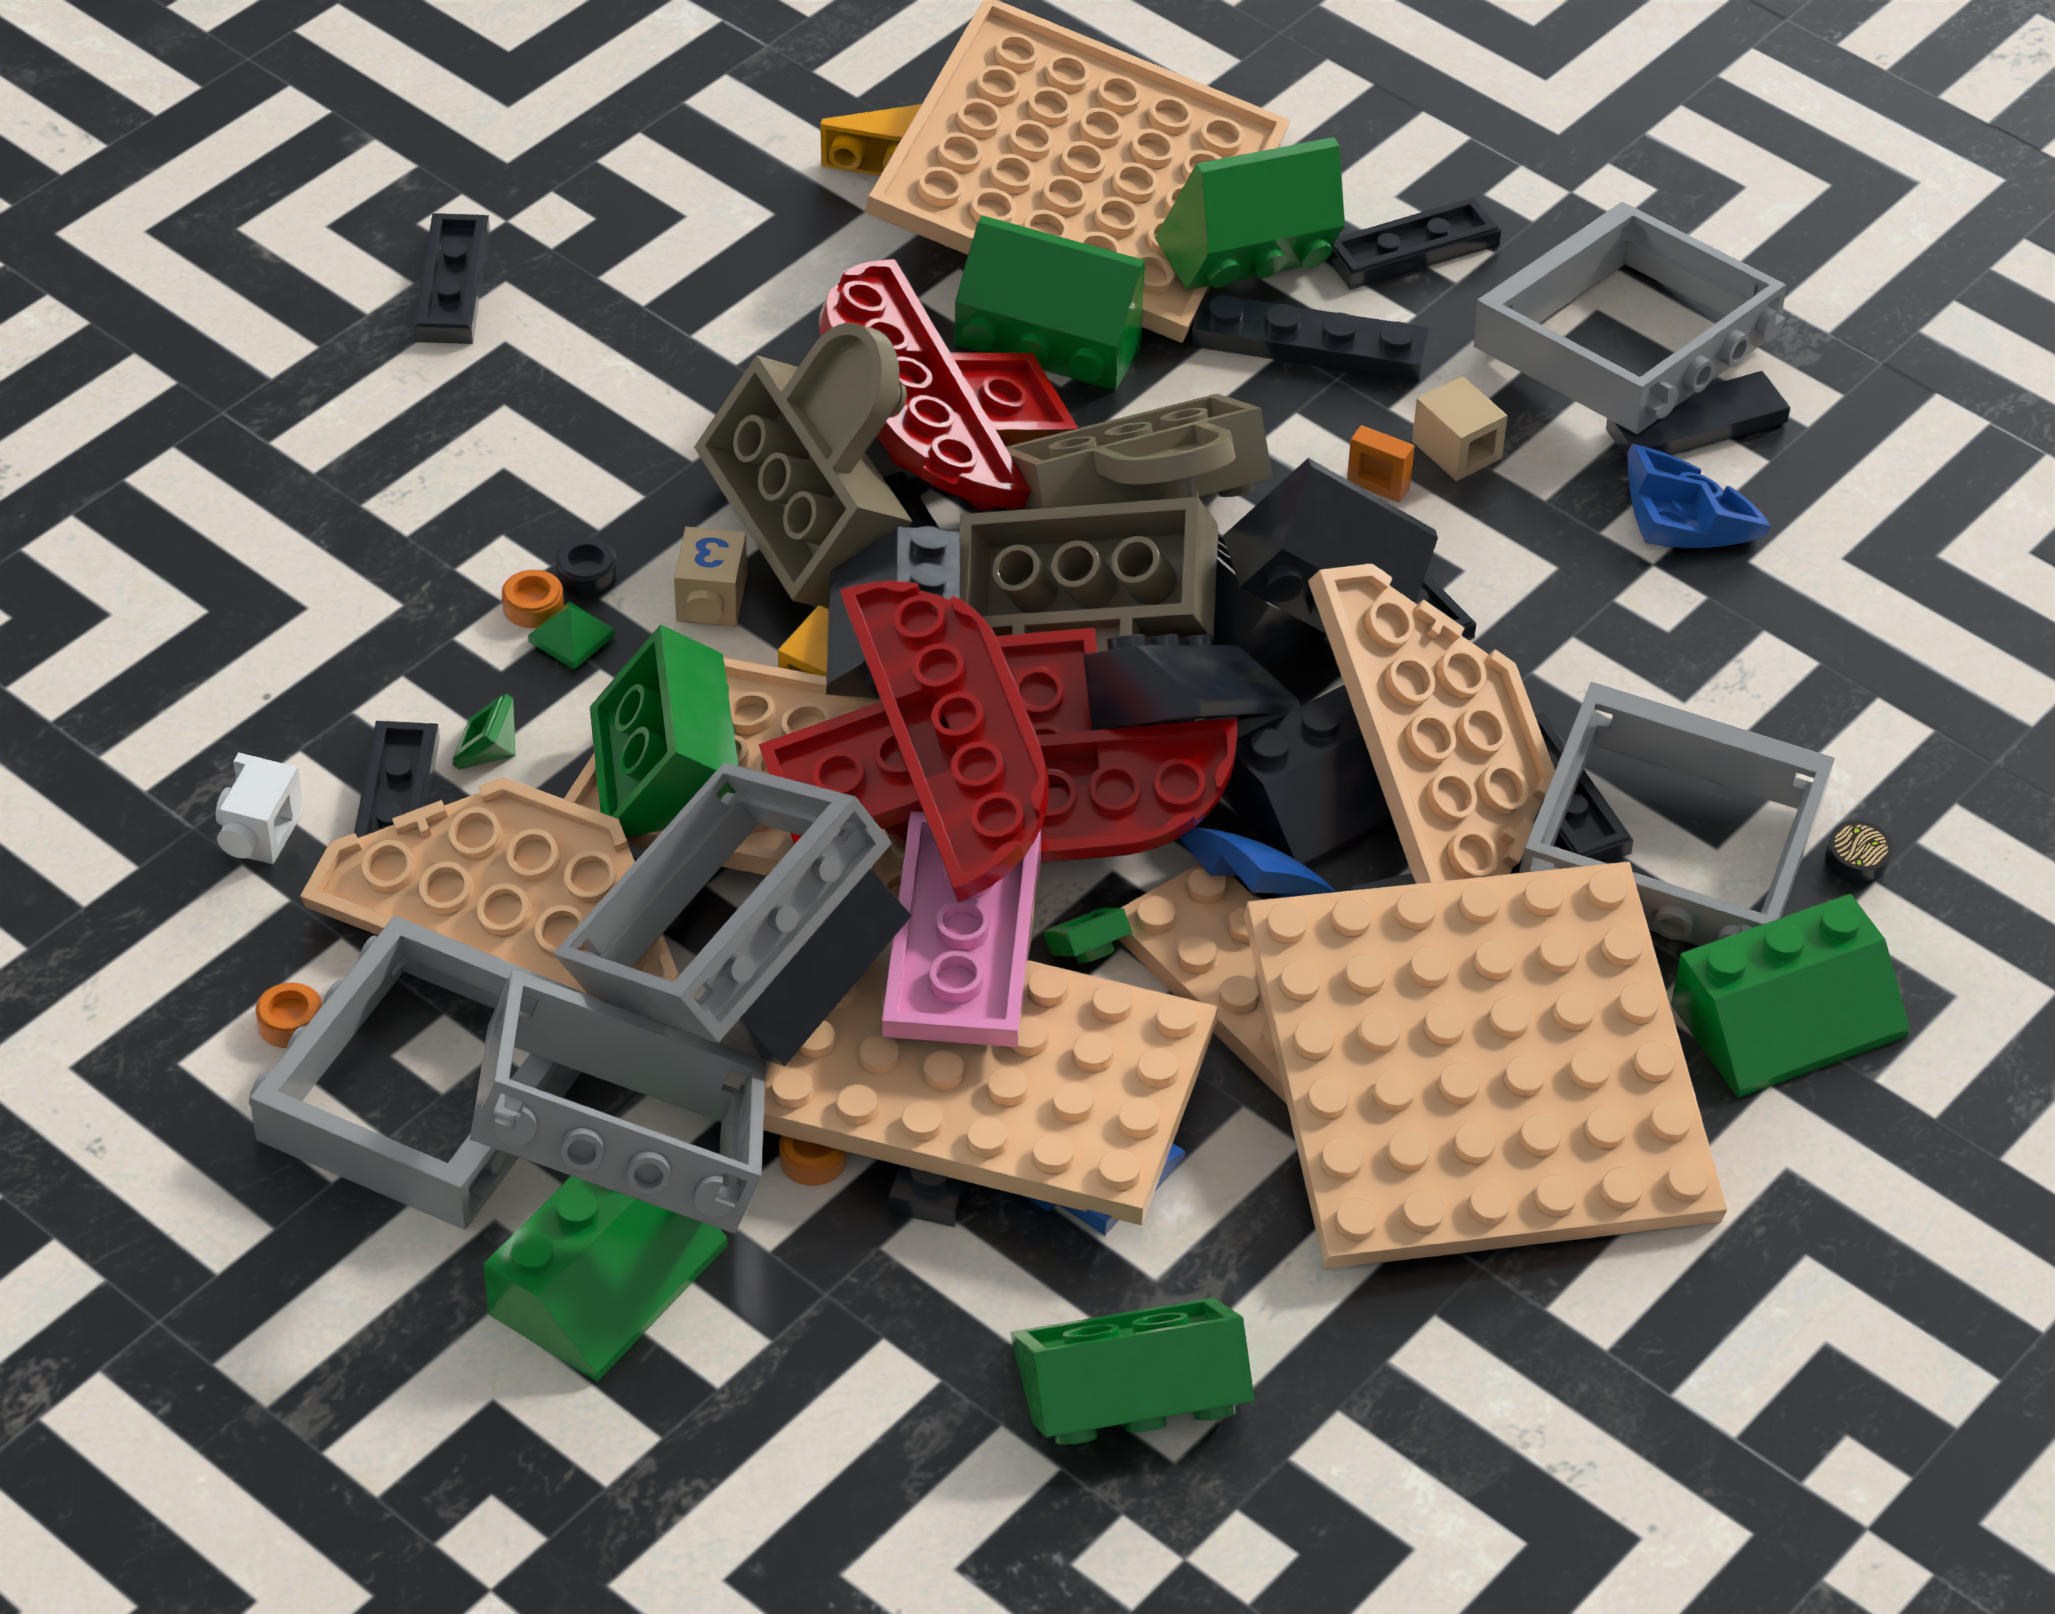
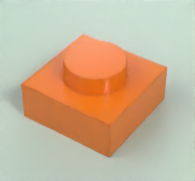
[1347,425,1415,503]

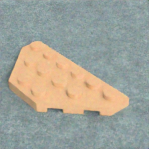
[1308,564,1555,884]
[300,777,679,994]

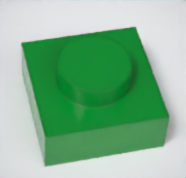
[1043,908,1132,963]

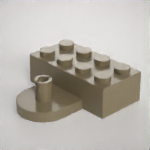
[694,323,912,609]
[1006,394,1273,511]
[959,497,1218,652]

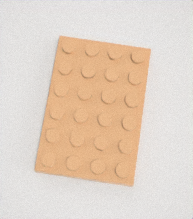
[763,939,1218,1226]

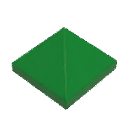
[528,602,615,669]
[452,694,516,770]

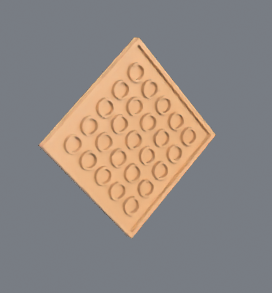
[865,0,1291,343]
[1244,862,1727,1269]

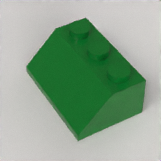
[1155,137,1345,291]
[954,215,1145,391]
[589,624,738,838]
[1671,894,1910,1098]
[483,1176,727,1382]
[1010,1297,1255,1444]

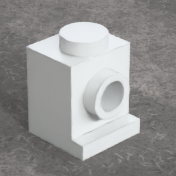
[216,753,304,864]

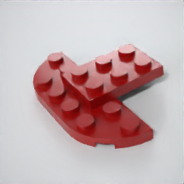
[819,259,1079,510]
[758,581,1049,903]
[884,628,1237,863]

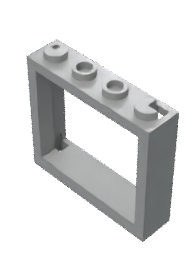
[1473,202,1786,434]
[1519,682,1835,946]
[553,762,892,1043]
[249,915,601,1230]
[470,969,766,1234]

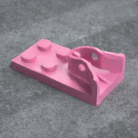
[882,811,1041,1047]

